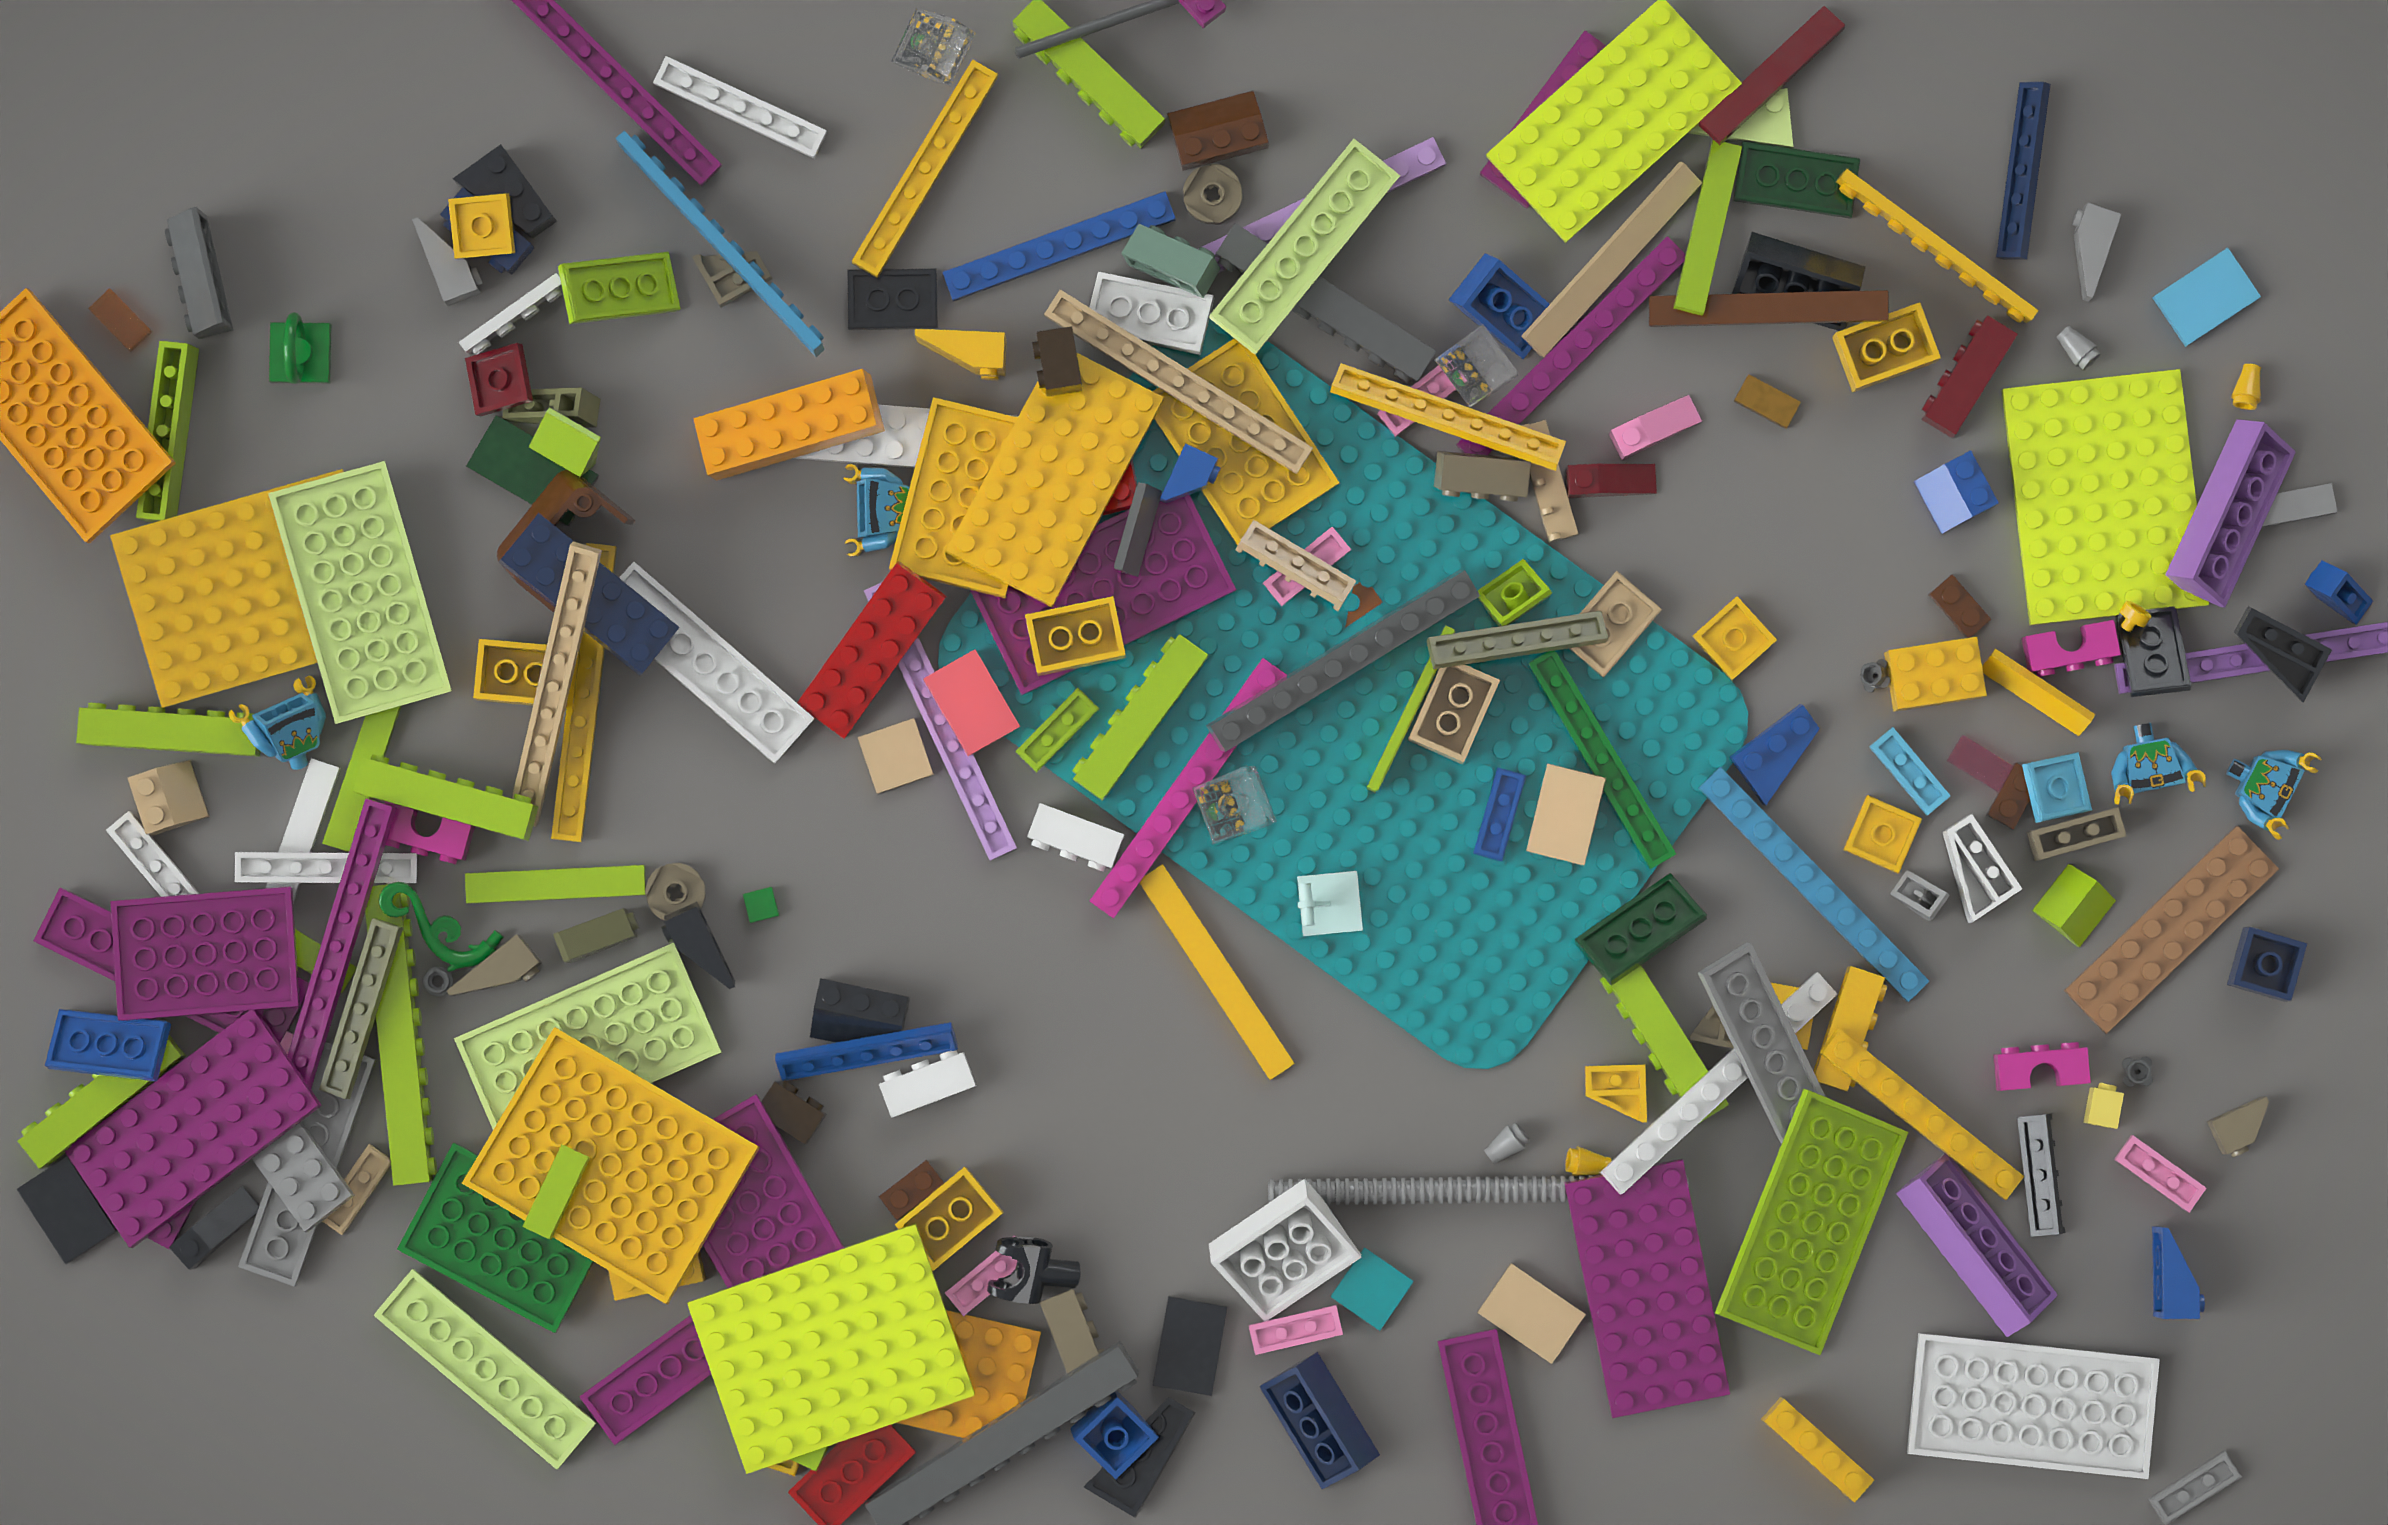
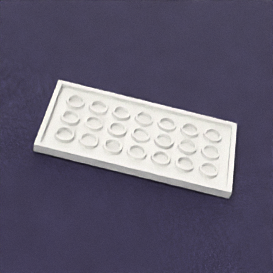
[1907,1333,2160,1479]

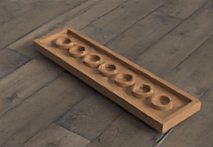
[2064,826,2279,1034]

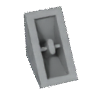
[1890,870,1950,921]

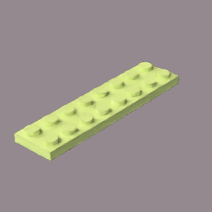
[1209,139,1400,355]
[374,1269,597,1470]

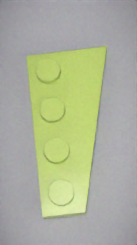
[1689,88,1793,148]

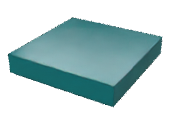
[1330,1247,1414,1331]

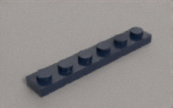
[1996,82,2051,260]

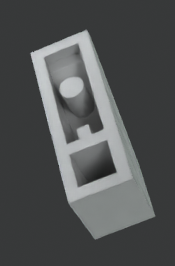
[2072,203,2121,302]
[412,217,483,306]

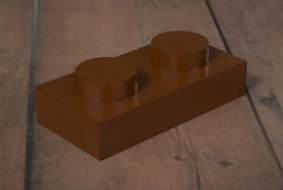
[1928,574,1991,638]
[1987,762,2030,830]
[879,1160,944,1220]

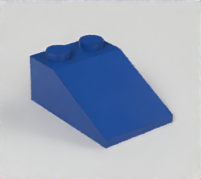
[1449,253,1550,359]
[2152,1226,2205,1319]

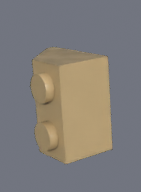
[128,760,209,836]

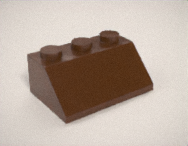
[1167,91,1269,171]

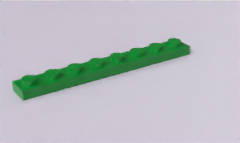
[1528,651,1676,869]

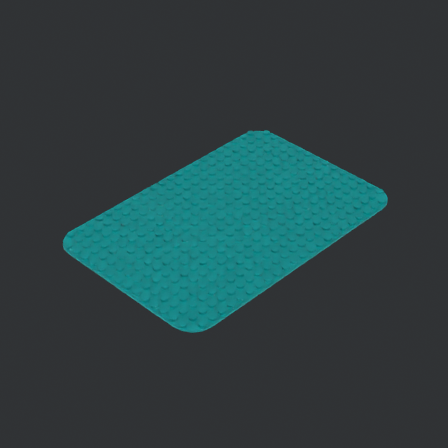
[938,319,1748,1069]

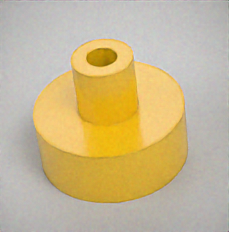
[2120,601,2152,632]

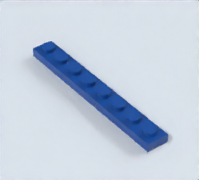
[942,191,1176,301]

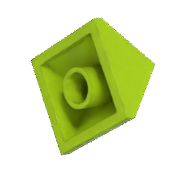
[529,407,601,477]
[1478,559,1552,627]
[2031,864,2116,947]

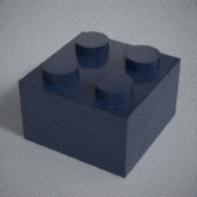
[2227,926,2308,1002]

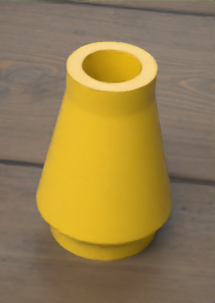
[2231,364,2261,410]
[1565,1146,1611,1176]

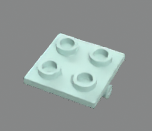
[1297,871,1363,936]

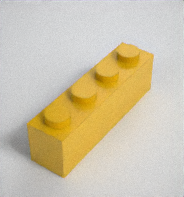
[1813,966,1887,1091]
[1761,1397,1874,1503]

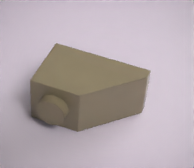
[2207,1097,2269,1157]

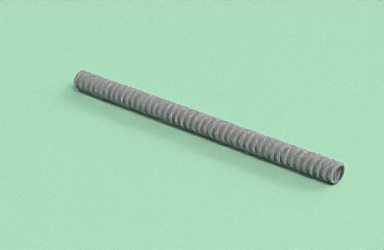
[1268,1175,1689,1205]

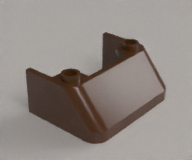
[497,470,636,612]

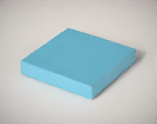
[2022,752,2092,823]

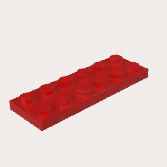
[797,561,947,739]

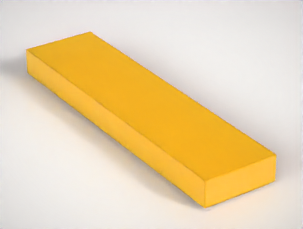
[1982,649,2096,736]

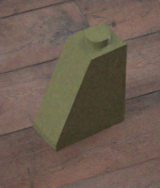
[553,908,639,963]

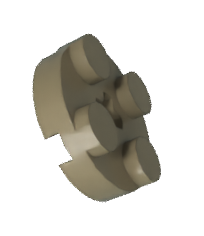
[1183,164,1242,225]
[645,863,706,920]

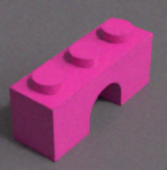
[2022,620,2121,677]
[384,801,475,865]
[1993,1042,2091,1091]

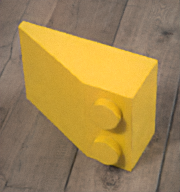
[915,329,1007,380]

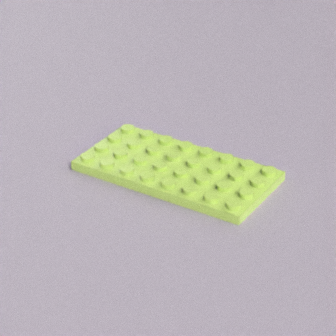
[268,461,452,724]
[454,943,722,1130]

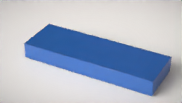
[1473,767,1526,862]

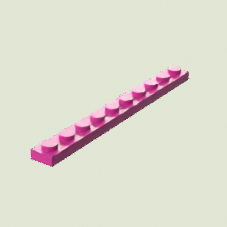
[1089,658,1287,919]

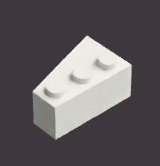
[1942,814,2022,923]

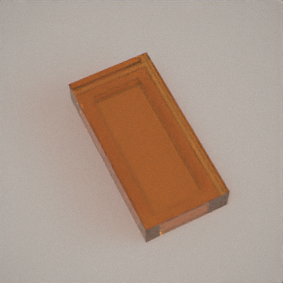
[88,288,152,352]

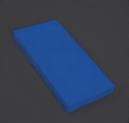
[45,1009,171,1082]

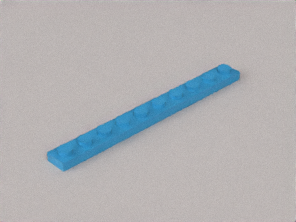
[616,131,825,357]
[1698,767,1929,1002]

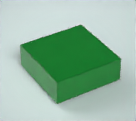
[743,887,780,923]

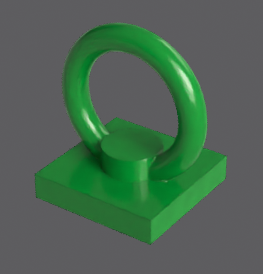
[269,312,331,384]

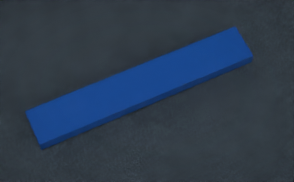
[775,1022,958,1081]

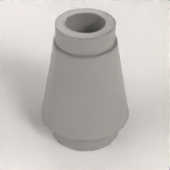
[2057,326,2101,370]
[1484,1122,1530,1164]

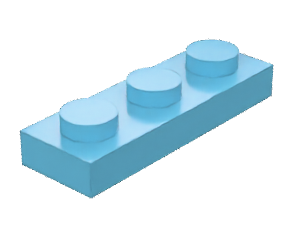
[1869,727,1950,816]

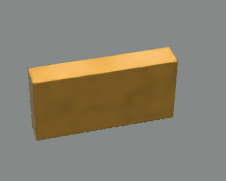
[1734,374,1801,429]

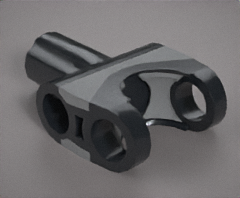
[987,1237,1081,1304]

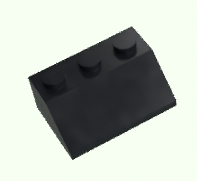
[810,978,910,1043]

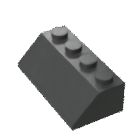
[165,207,233,339]

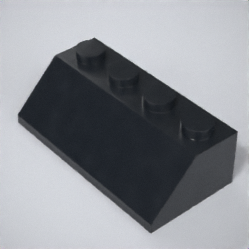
[1732,232,1866,331]

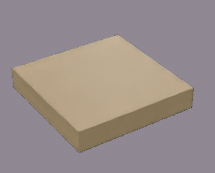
[858,718,934,794]

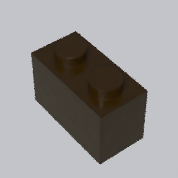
[1032,326,1082,397]
[761,1080,827,1145]

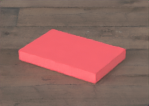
[923,649,1020,757]

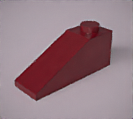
[1566,463,1657,498]

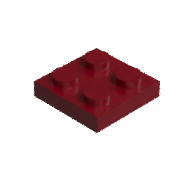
[465,343,533,417]

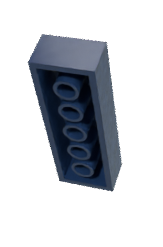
[499,513,680,676]

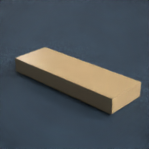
[322,1144,391,1235]

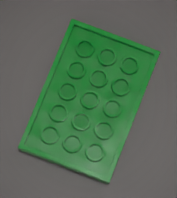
[397,1143,594,1333]

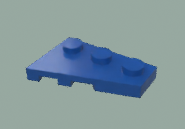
[1730,704,1820,806]

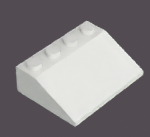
[1209,1179,1361,1321]

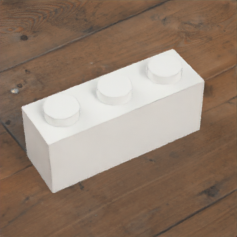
[1027,803,1124,872]
[879,1050,977,1118]

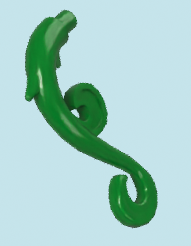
[379,882,504,972]

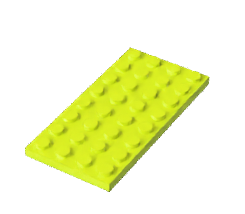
[1486,0,1742,244]

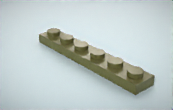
[1427,611,1608,669]
[319,918,403,1099]

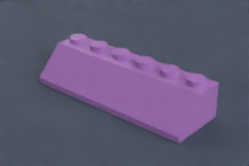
[2165,419,2296,608]
[1896,1153,2058,1337]

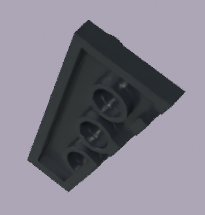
[1084,1397,1196,1518]

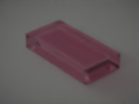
[1946,735,2014,792]

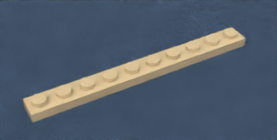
[1044,290,1313,474]
[512,541,602,827]

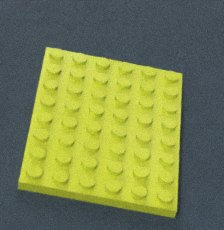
[2001,369,2209,625]
[687,1223,975,1474]

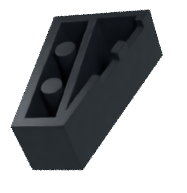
[453,144,557,238]
[2234,606,2332,703]

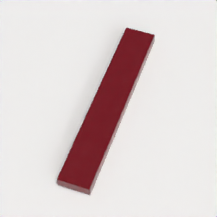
[1699,6,1845,145]

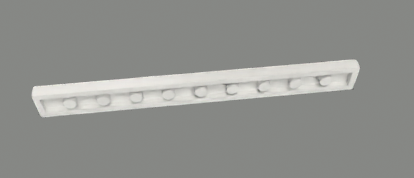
[1600,972,1837,1195]

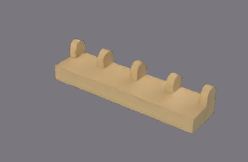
[1521,420,1578,543]
[1236,520,1356,611]

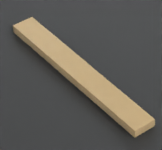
[1521,162,1702,357]

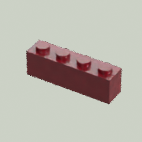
[1921,315,2018,438]

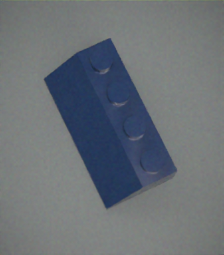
[1259,1352,1380,1489]

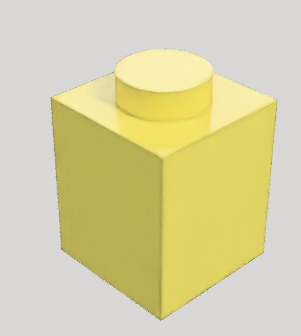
[2083,1083,2124,1129]

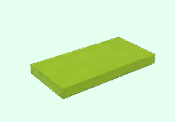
[558,252,681,324]

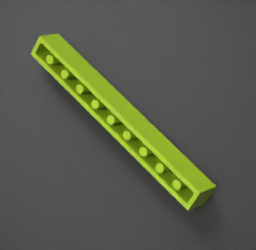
[365,884,437,1186]

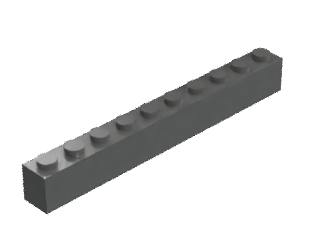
[1206,570,1480,752]
[865,1341,1139,1525]

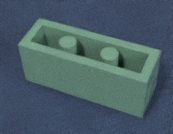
[1121,224,1221,298]

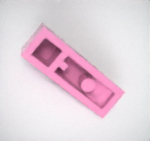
[1609,395,1702,460]

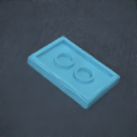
[2152,248,2261,347]

